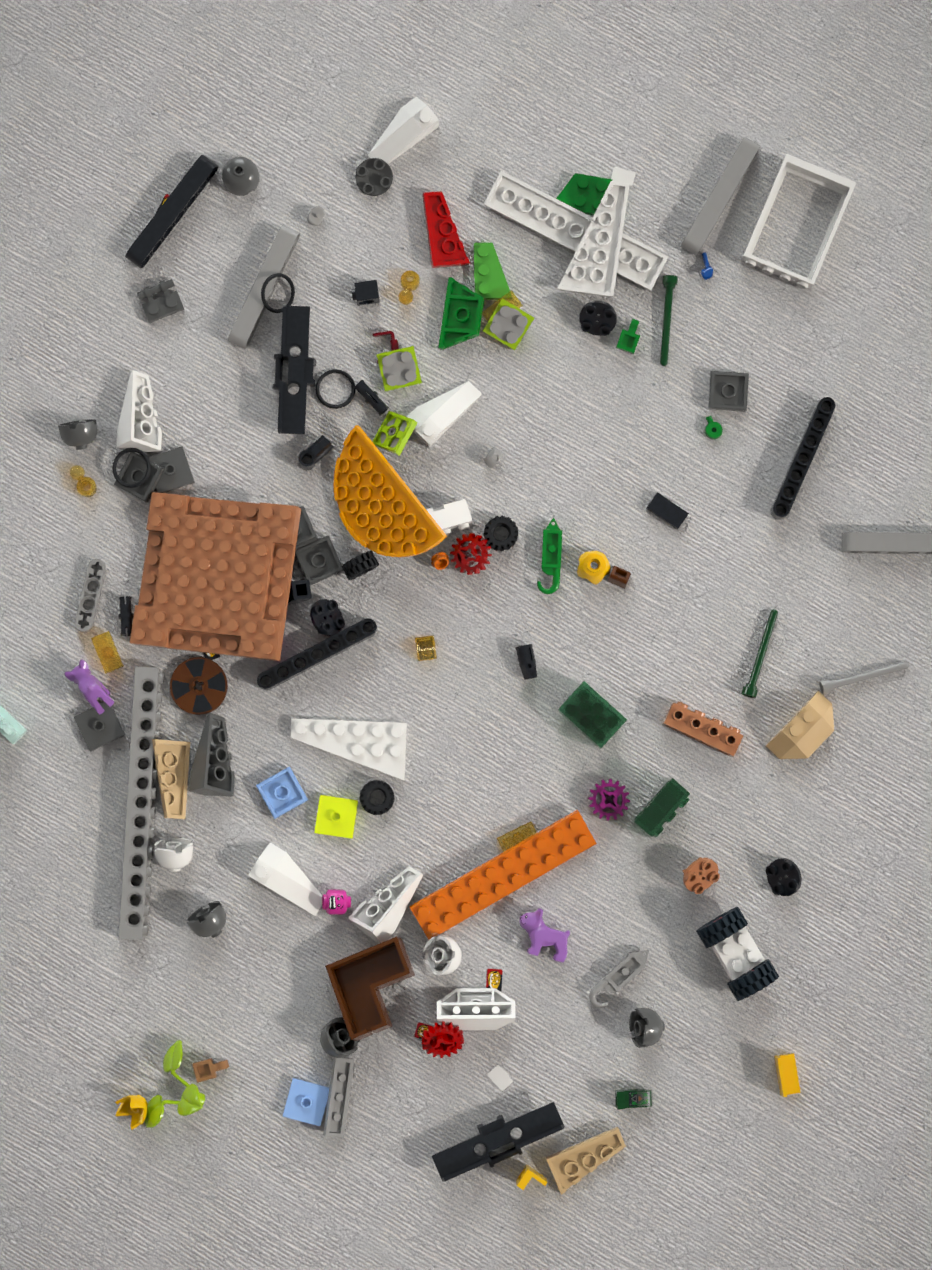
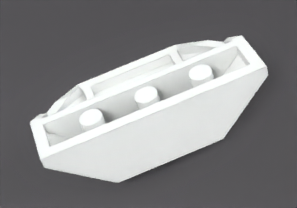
[437,988,515,1030]

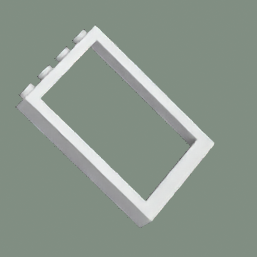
[741,154,856,289]

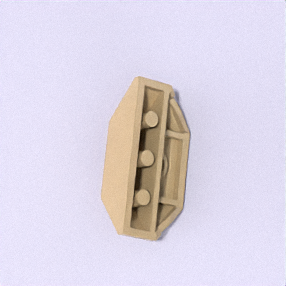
[766,691,834,759]

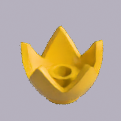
[577,550,611,585]
[115,1095,148,1130]

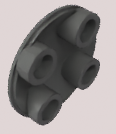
[355,158,393,196]

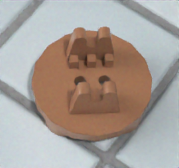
[683,857,720,894]

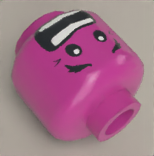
[322,889,351,915]

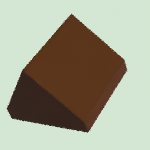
[607,566,631,589]

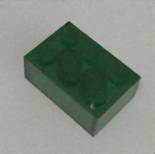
[557,681,627,749]
[631,778,690,838]

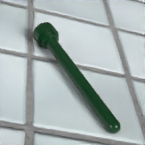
[660,275,678,366]
[741,609,778,699]

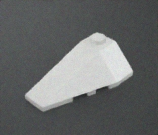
[117,370,162,452]
[407,381,482,448]
[248,842,322,916]

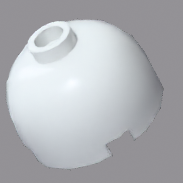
[154,838,193,872]
[423,936,462,975]

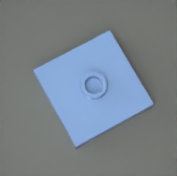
[256,766,308,819]
[283,1078,329,1126]

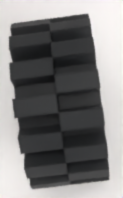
[484,515,518,551]
[342,551,379,580]
[360,780,395,815]

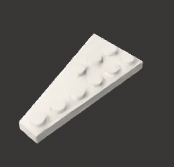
[557,181,630,297]

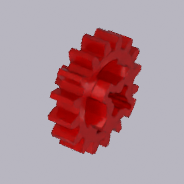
[450,533,492,575]
[421,1021,464,1058]

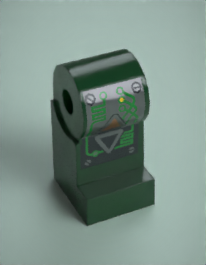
[615,1089,652,1110]

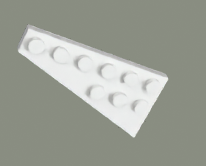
[291,719,407,781]

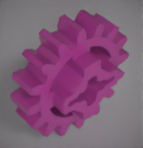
[588,779,630,821]

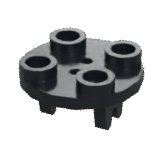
[579,301,617,336]
[310,599,345,636]
[765,858,802,896]

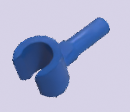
[701,252,713,280]

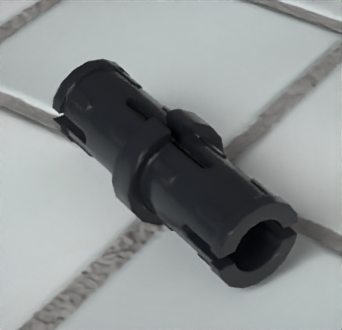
[354,380,389,415]
[118,596,134,636]

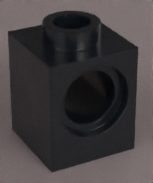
[351,280,380,306]

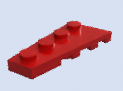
[422,191,470,268]

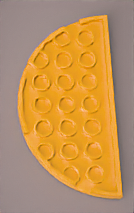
[334,425,447,558]

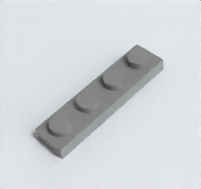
[323,1057,354,1138]

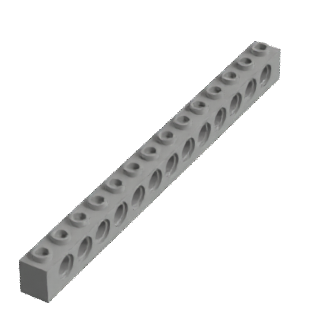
[119,667,164,940]

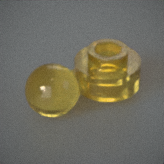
[398,270,420,305]
[69,465,97,497]

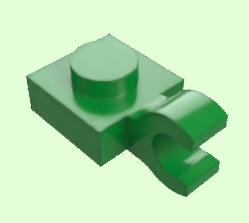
[616,319,640,354]

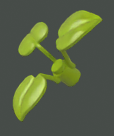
[145,1040,205,1128]

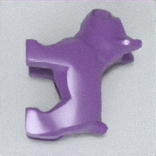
[64,659,114,715]
[519,908,570,962]

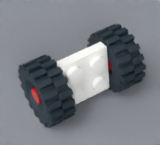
[696,907,779,1001]

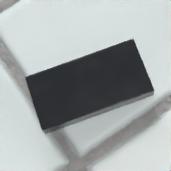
[646,492,689,530]

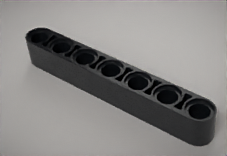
[125,155,219,268]
[771,397,836,520]
[257,618,377,690]

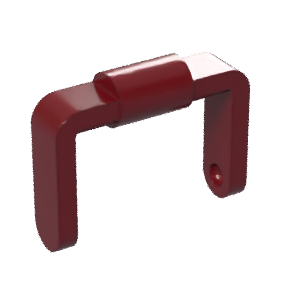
[373,331,399,364]

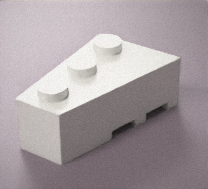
[427,499,472,535]

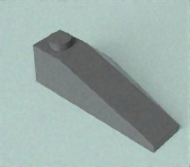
[189,713,235,797]

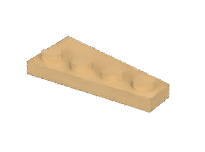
[152,739,190,819]
[546,1127,626,1195]

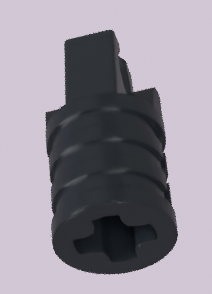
[515,644,537,680]

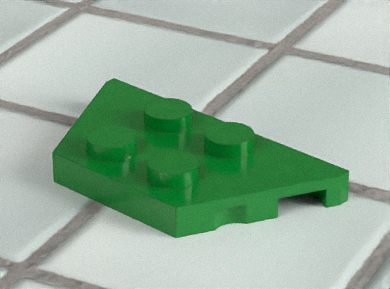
[556,173,613,215]
[438,277,484,350]

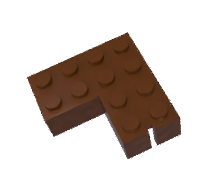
[325,937,415,1041]

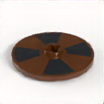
[170,657,228,715]

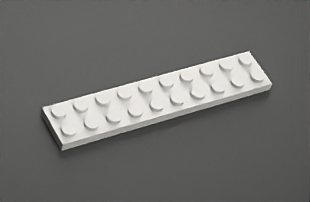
[484,171,668,291]

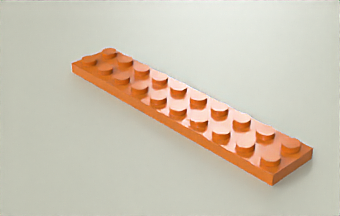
[409,810,597,940]

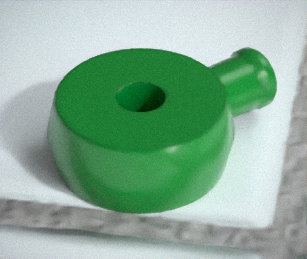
[705,416,723,439]

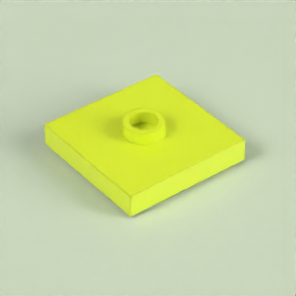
[314,795,358,839]

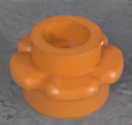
[431,552,449,570]

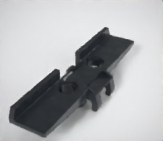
[272,305,316,434]
[432,1102,565,1182]

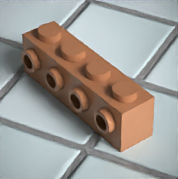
[662,701,744,757]

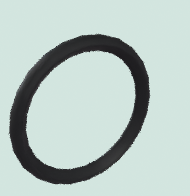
[261,273,295,313]
[315,369,355,409]
[112,448,151,488]

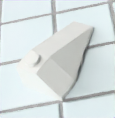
[368,97,439,164]
[348,867,423,943]

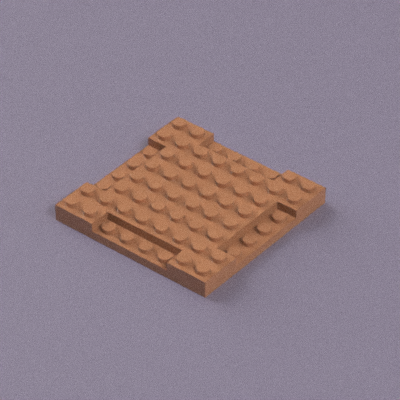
[130,492,301,661]

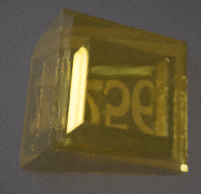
[415,635,437,661]

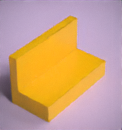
[774,1053,801,1097]
[516,1164,547,1190]

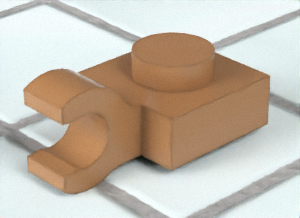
[192,1058,229,1083]

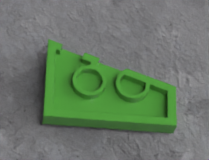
[474,243,513,300]

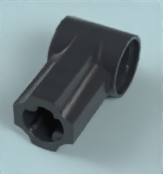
[298,435,334,471]

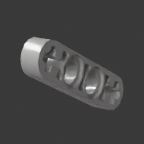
[75,559,106,632]

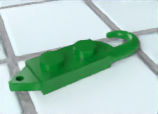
[537,518,563,594]

